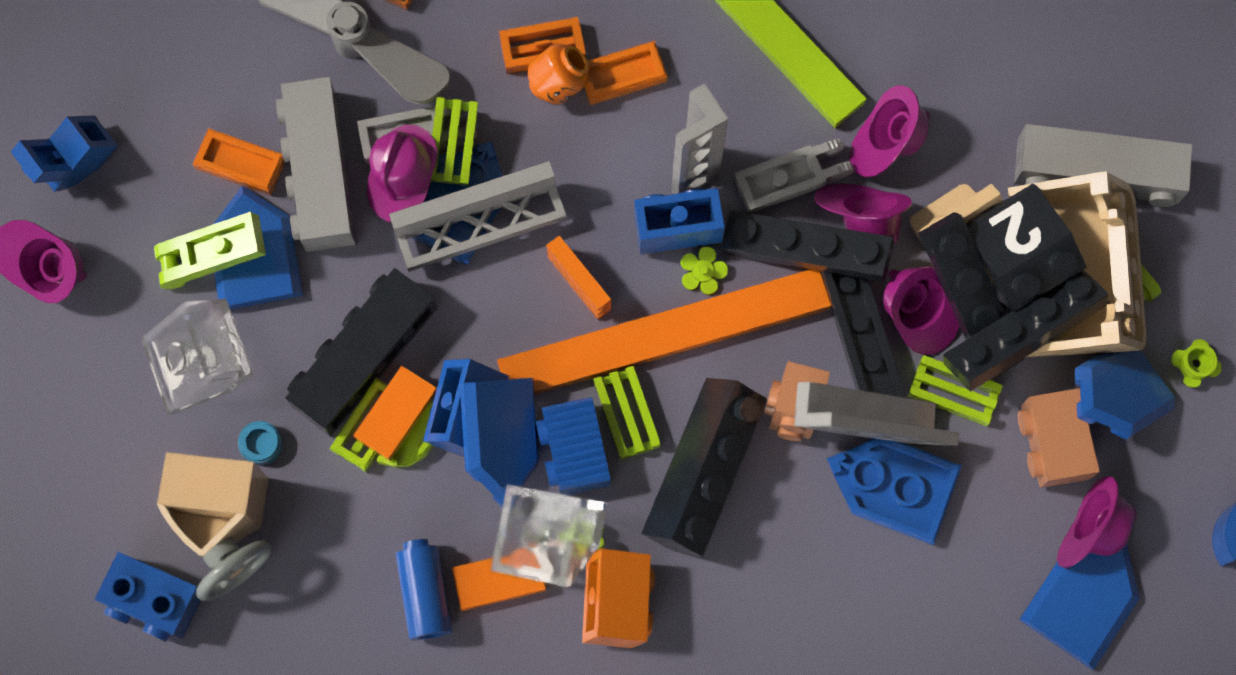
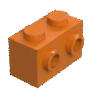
[582,548,655,648]

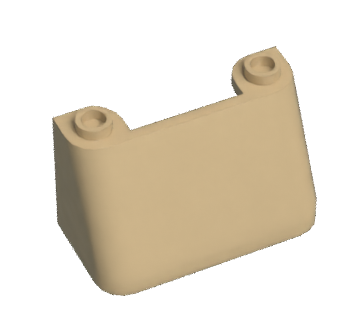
[1008,171,1146,357]

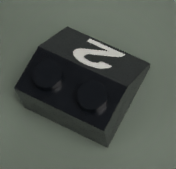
[966,183,1087,312]

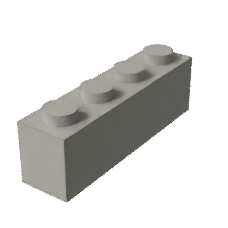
[276,77,356,252]
[1014,124,1192,207]

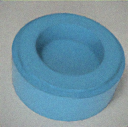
[238,421,283,466]

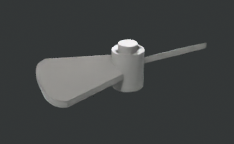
[258,0,450,104]

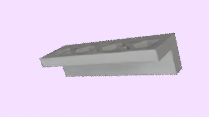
[671,83,728,194]
[389,161,567,272]
[794,382,959,445]

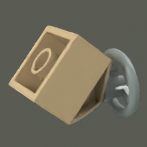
[157,452,272,601]

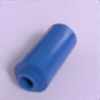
[395,539,453,641]

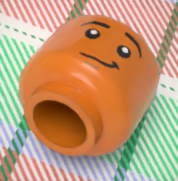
[528,43,589,105]

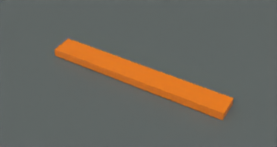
[497,269,831,395]

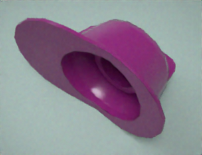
[849,85,930,178]
[367,124,438,222]
[814,183,912,244]
[0,219,87,303]
[883,266,959,355]
[1057,476,1137,568]

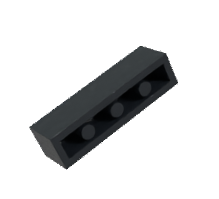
[285,268,438,437]
[641,378,767,557]

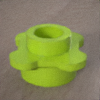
[1171,339,1222,388]

